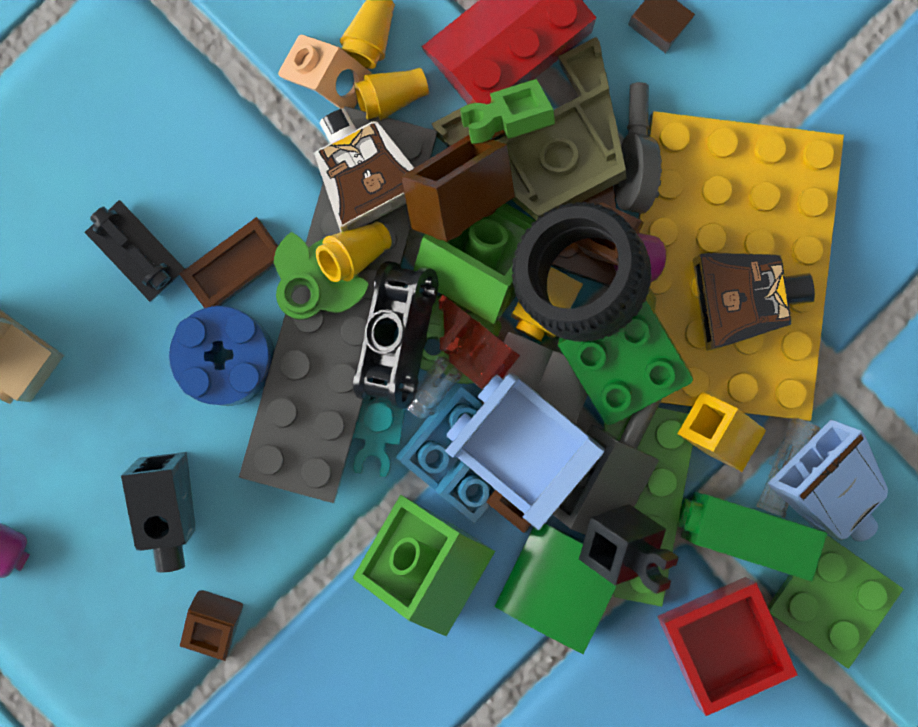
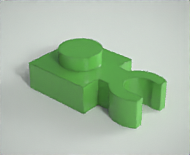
[460,79,555,144]

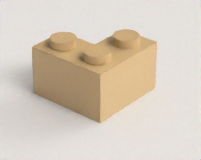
[0,310,64,404]

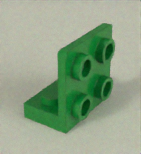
[558,287,693,425]

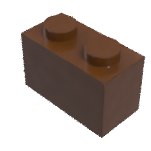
[401,135,515,242]

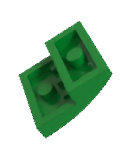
[494,523,617,654]

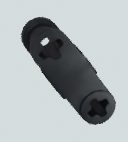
[353,261,439,409]

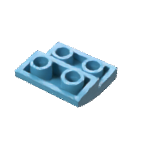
[395,383,496,524]

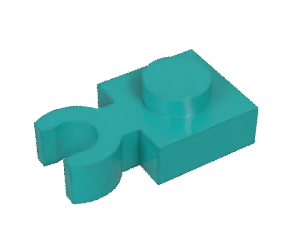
[353,398,406,477]

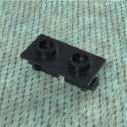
[84,199,185,302]

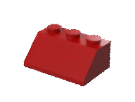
[422,0,597,105]

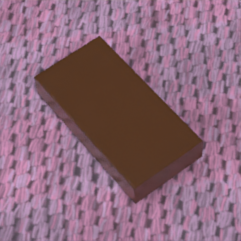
[179,217,278,308]

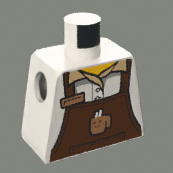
[314,109,414,232]

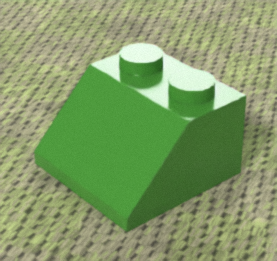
[413,203,536,324]
[352,494,495,637]

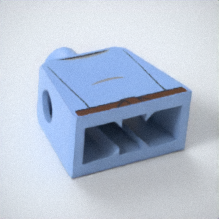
[768,420,888,542]

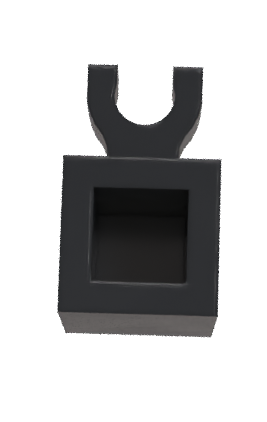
[579,504,679,594]

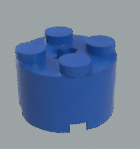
[169,306,275,406]

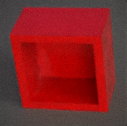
[657,577,798,716]

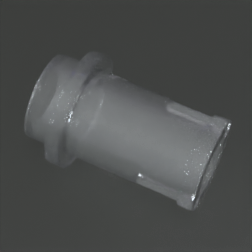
[407,356,462,418]

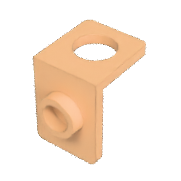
[278,34,372,109]

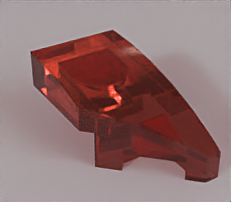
[439,295,520,390]

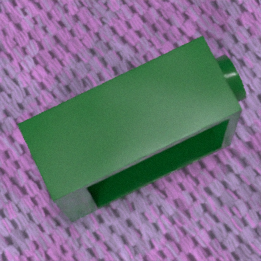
[677,492,827,582]

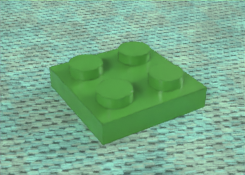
[767,535,904,669]

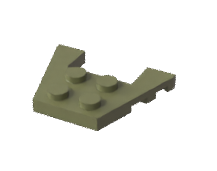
[431,37,627,221]

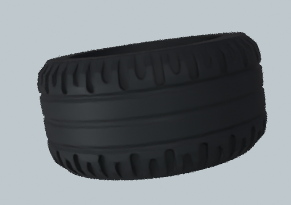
[512,202,652,342]

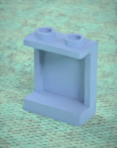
[445,372,605,530]

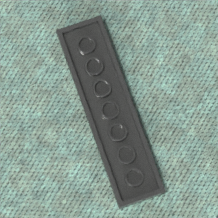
[239,106,437,504]

